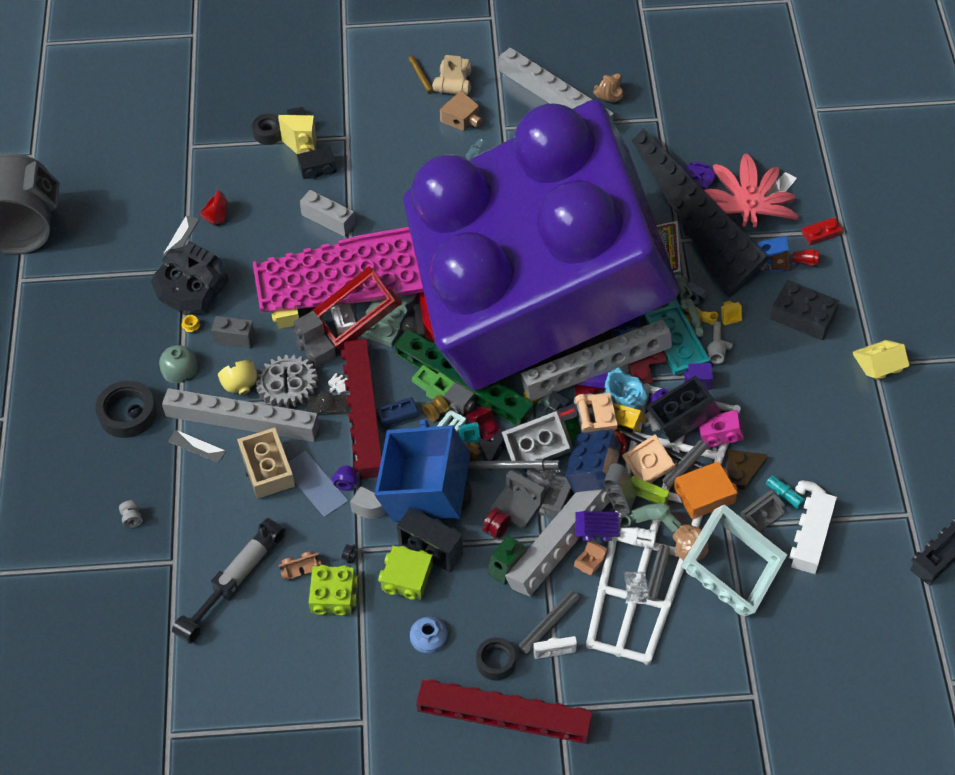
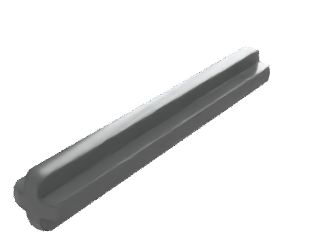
[519,591,579,654]

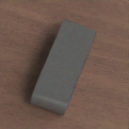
[603,464,637,514]

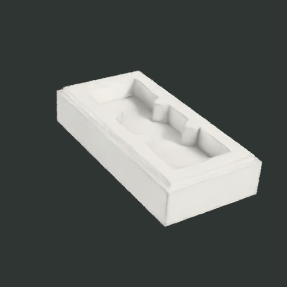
[533,636,577,659]

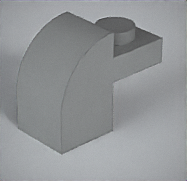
[350,487,387,519]

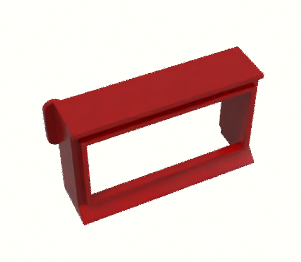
[311,266,402,350]

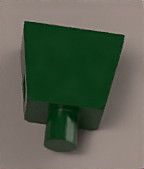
[488,535,526,585]

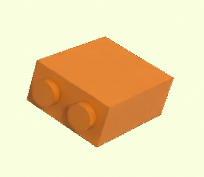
[674,461,738,520]

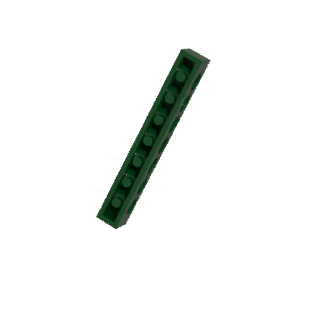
[394,330,534,427]

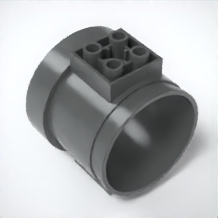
[0,153,60,254]

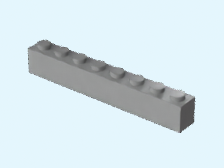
[499,48,613,121]
[162,388,319,442]
[505,489,610,597]

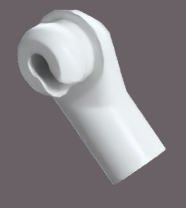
[795,480,827,495]

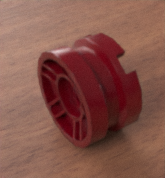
[482,507,511,540]

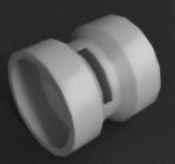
[119,500,143,528]

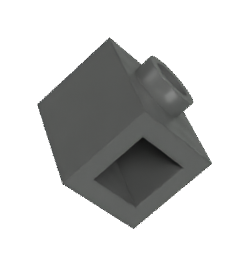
[444,383,475,417]

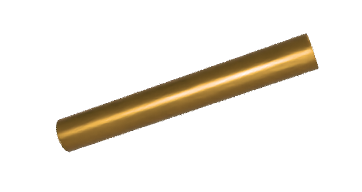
[408,56,434,94]

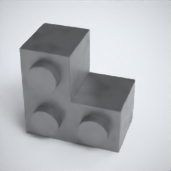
[293,311,336,368]

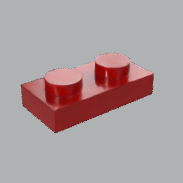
[801,217,843,245]

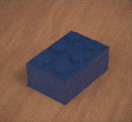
[565,429,621,493]

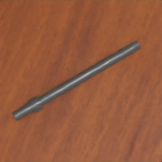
[468,458,561,471]

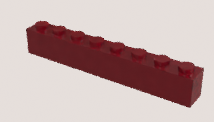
[341,339,381,480]
[416,679,592,744]

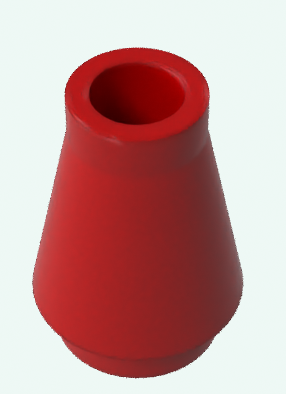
[792,249,819,267]

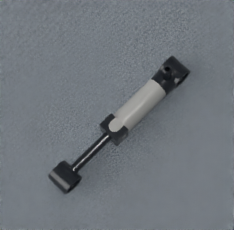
[172,518,286,644]

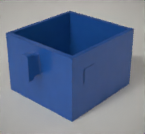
[374,420,470,522]

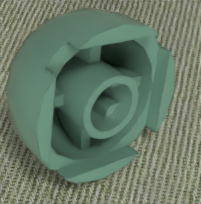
[159,345,198,383]

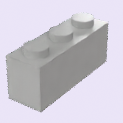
[300,190,355,237]

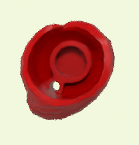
[200,190,228,225]

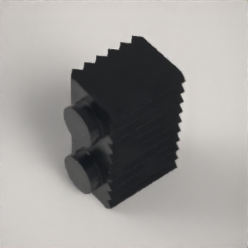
[296,146,337,179]

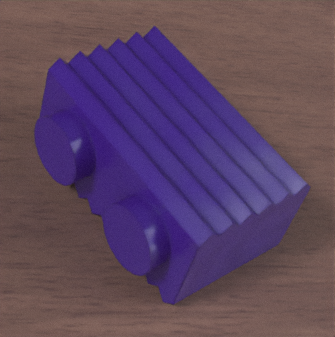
[575,511,620,541]

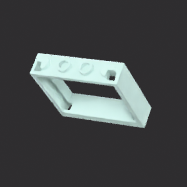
[681,505,787,617]

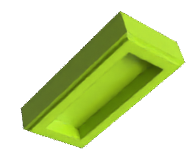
[631,476,669,504]

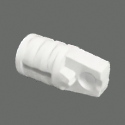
[618,527,657,549]

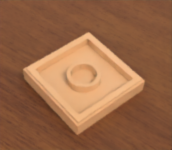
[622,434,676,483]

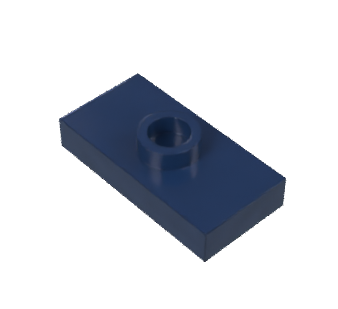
[376,397,419,427]

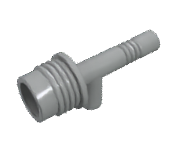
[707,321,732,364]

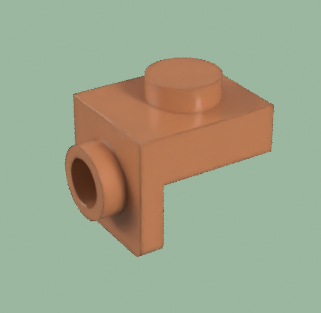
[574,541,607,576]

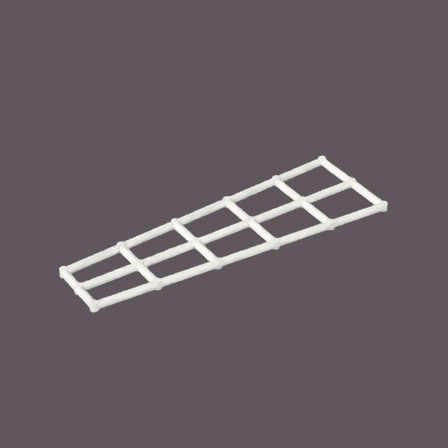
[586,383,741,665]

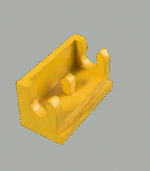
[613,403,646,432]

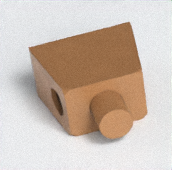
[440,91,483,131]

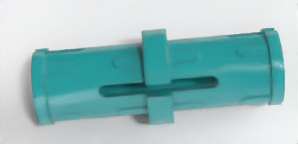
[766,475,805,509]

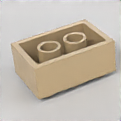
[237,427,295,499]

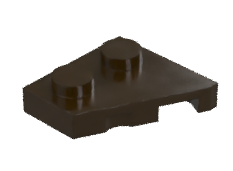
[727,450,767,489]

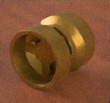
[423,395,450,422]

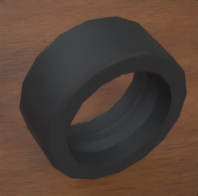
[476,637,516,681]

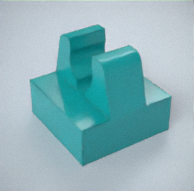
[458,422,480,444]

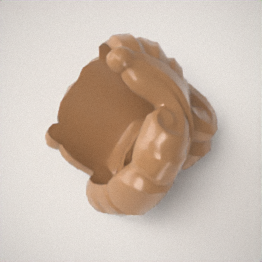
[593,73,623,103]
[673,524,709,561]

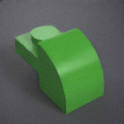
[411,365,455,399]

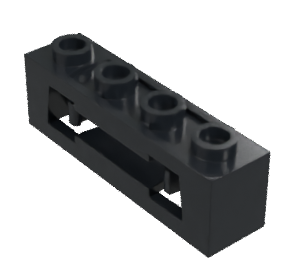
[910,518,955,586]

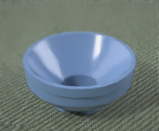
[410,616,448,654]

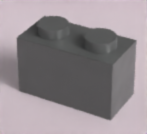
[211,316,255,349]

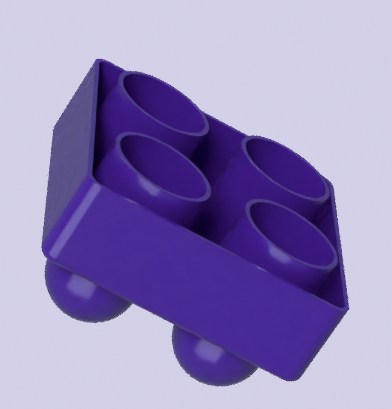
[403,100,679,390]

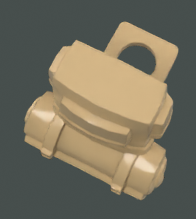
[432,55,471,95]

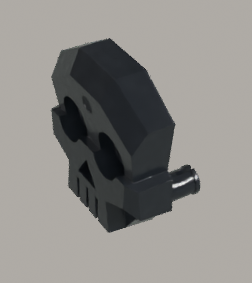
[151,241,228,315]

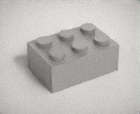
[502,411,573,471]

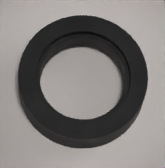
[95,380,156,438]

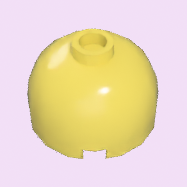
[218,360,257,395]

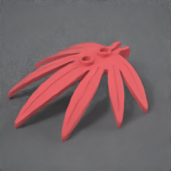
[704,153,798,227]

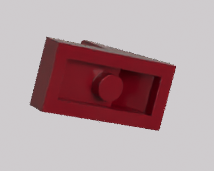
[466,407,500,442]

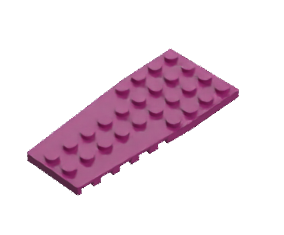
[253,227,424,313]

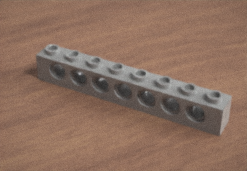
[521,319,672,401]

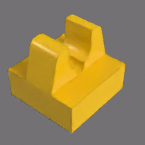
[721,301,742,325]

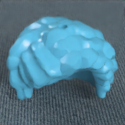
[605,367,648,410]

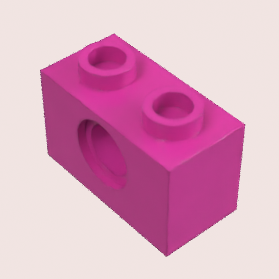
[700,410,744,448]

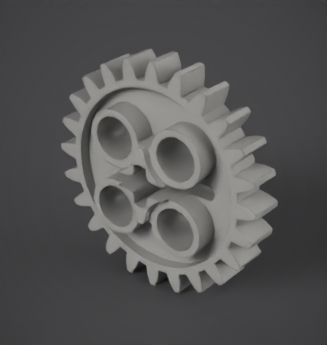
[255,355,318,408]

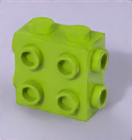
[378,546,433,600]
[309,565,358,616]

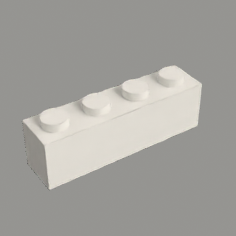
[789,490,837,574]

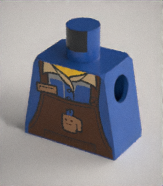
[757,236,790,272]

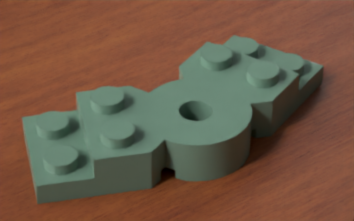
[361,293,418,347]

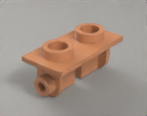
[279,551,322,580]

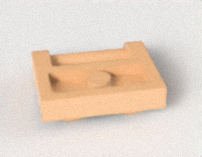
[575,393,617,433]

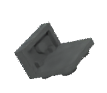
[491,470,545,528]

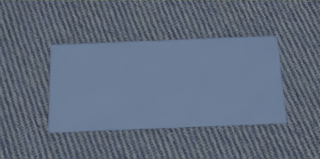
[288,451,348,517]

